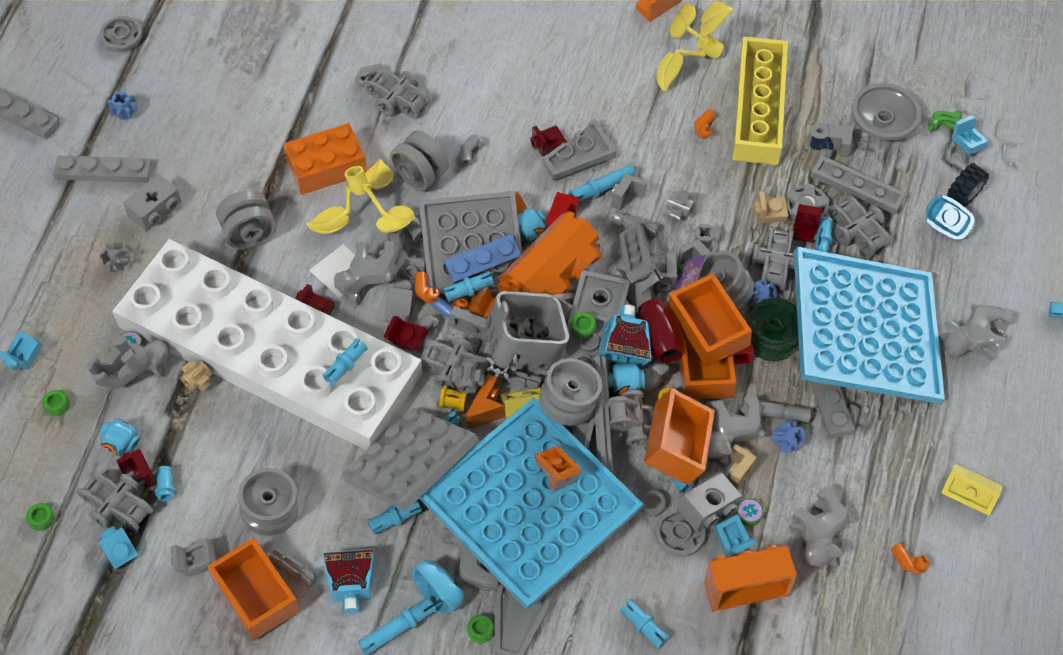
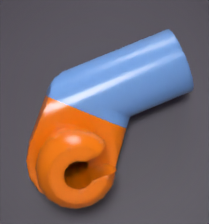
[431,297,468,317]

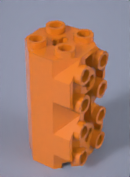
[497,211,603,295]

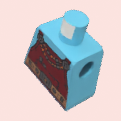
[597,305,651,368]
[323,549,376,614]

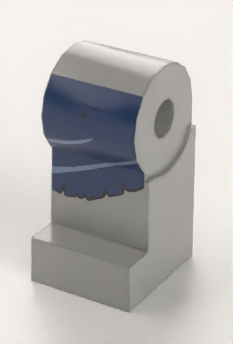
[808,123,853,158]

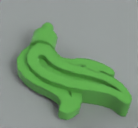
[928,110,962,131]

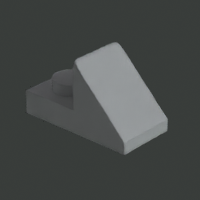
[384,277,417,323]

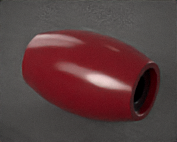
[638,298,684,364]

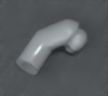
[355,63,383,87]
[460,135,484,166]

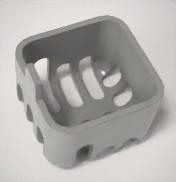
[485,291,569,371]

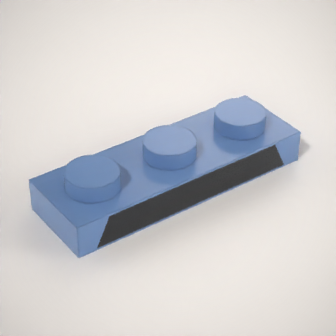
[444,234,521,284]

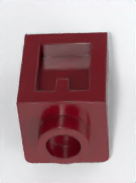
[530,125,567,157]
[793,204,822,243]
[295,284,335,316]
[384,315,429,353]
[116,448,157,488]

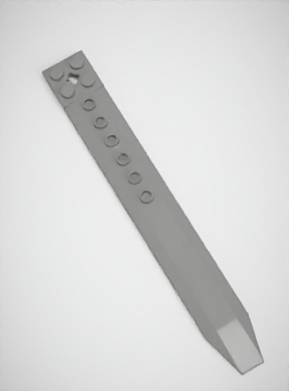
[495,270,630,655]

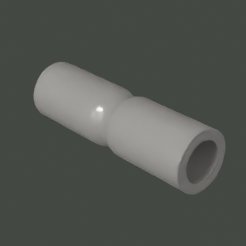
[760,401,811,423]

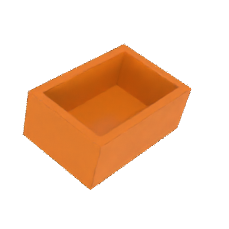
[283,123,367,195]
[669,273,752,367]
[678,330,736,400]
[644,388,715,485]
[207,537,300,641]
[704,545,797,612]

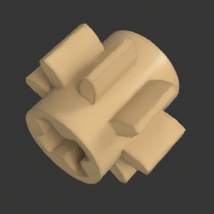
[180,361,212,391]

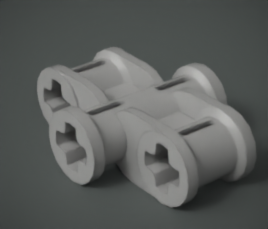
[364,68,431,118]
[828,195,891,257]
[751,226,795,291]
[418,338,491,390]
[607,390,654,446]
[76,471,153,532]

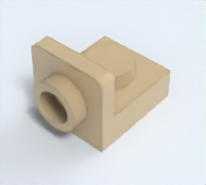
[753,191,788,223]
[728,444,757,490]

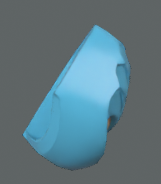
[926,195,976,239]
[412,560,465,615]

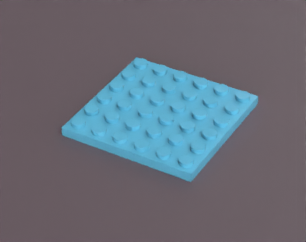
[794,247,945,404]
[419,397,643,610]

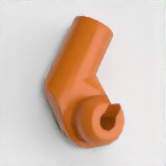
[694,109,715,139]
[415,272,439,303]
[891,543,930,574]

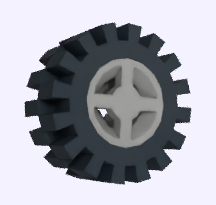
[947,163,989,207]

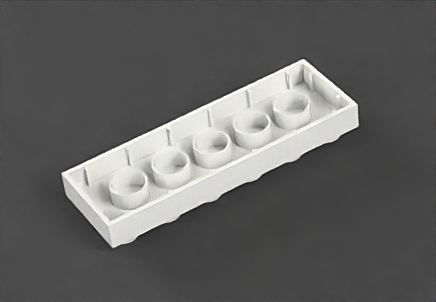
[112,239,423,450]

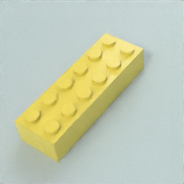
[732,37,788,165]

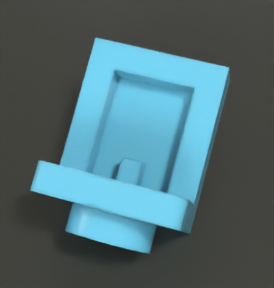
[952,115,989,155]
[0,330,43,370]
[712,514,756,556]
[97,526,138,569]

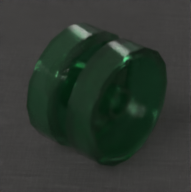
[748,297,799,362]

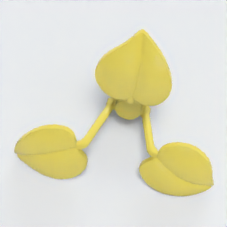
[656,0,734,92]
[306,159,415,234]

